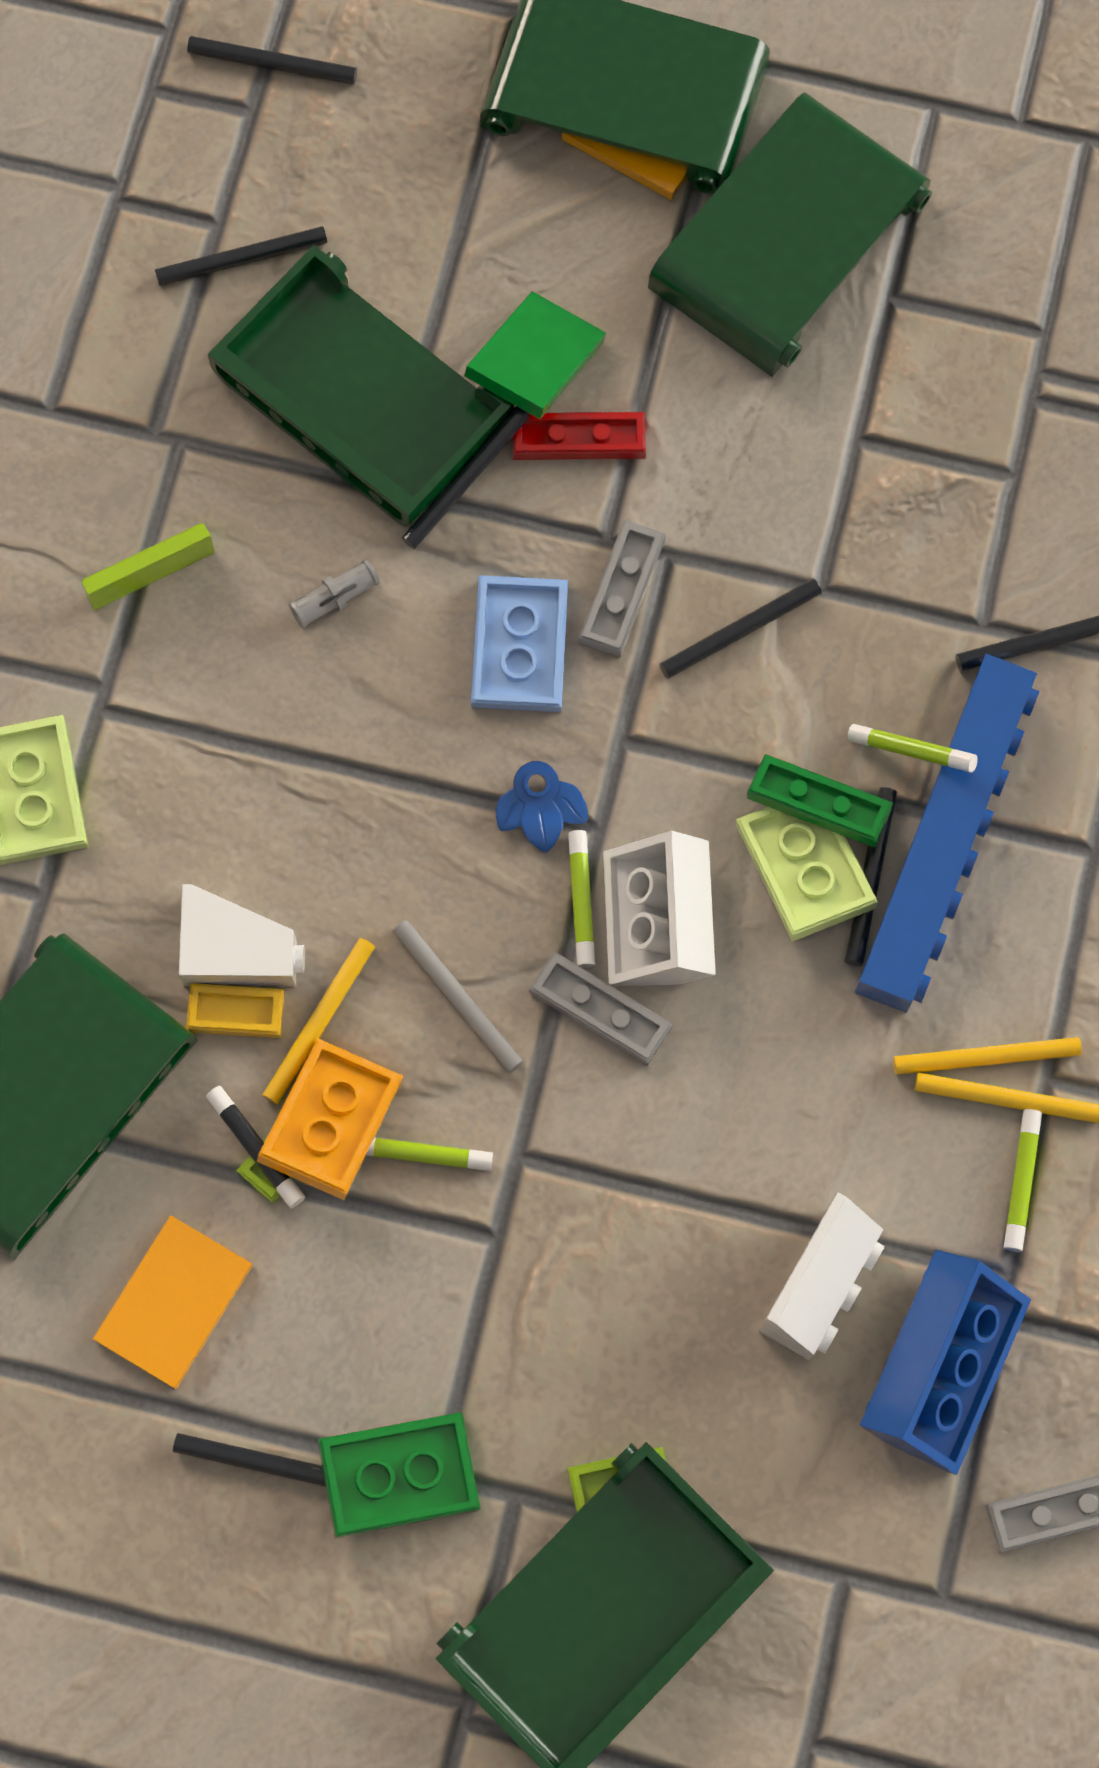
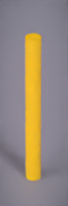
[262,938,375,1105]
[893,1037,1082,1075]
[914,1072,1099,1123]

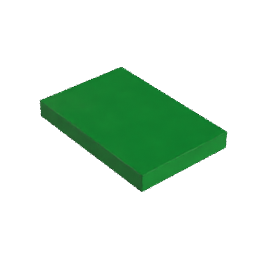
[464,291,606,419]
[317,1412,481,1538]

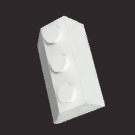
[603,830,716,986]
[759,1192,885,1360]

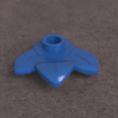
[496,761,588,852]

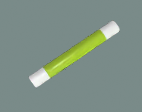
[848,724,978,773]
[568,830,596,968]
[1003,1109,1042,1252]
[366,1138,493,1171]

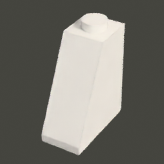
[179,884,305,987]

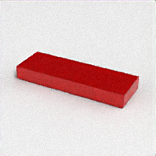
[513,412,646,460]

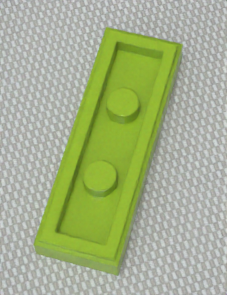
[81,523,215,611]

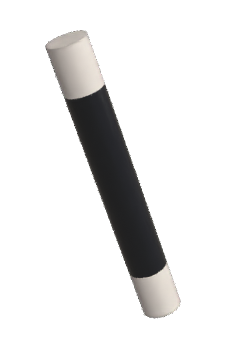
[206,1086,305,1209]

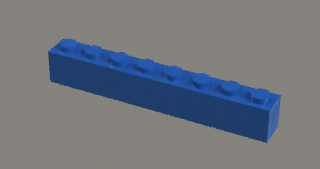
[854,654,1039,1013]

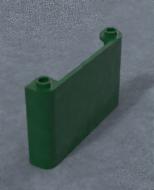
[480,0,770,194]
[648,92,932,377]
[208,245,514,527]
[0,933,198,1260]
[435,1442,775,1768]

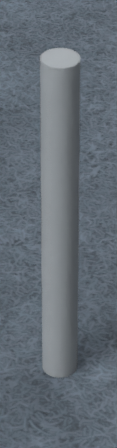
[393,920,524,1073]

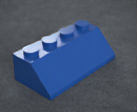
[859,1250,1031,1475]

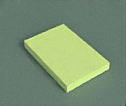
[0,715,89,865]
[736,807,878,942]

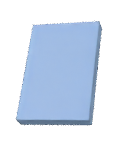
[471,575,568,712]

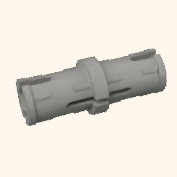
[288,559,380,628]

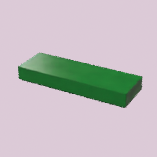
[747,754,893,848]

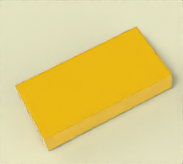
[186,983,285,1038]

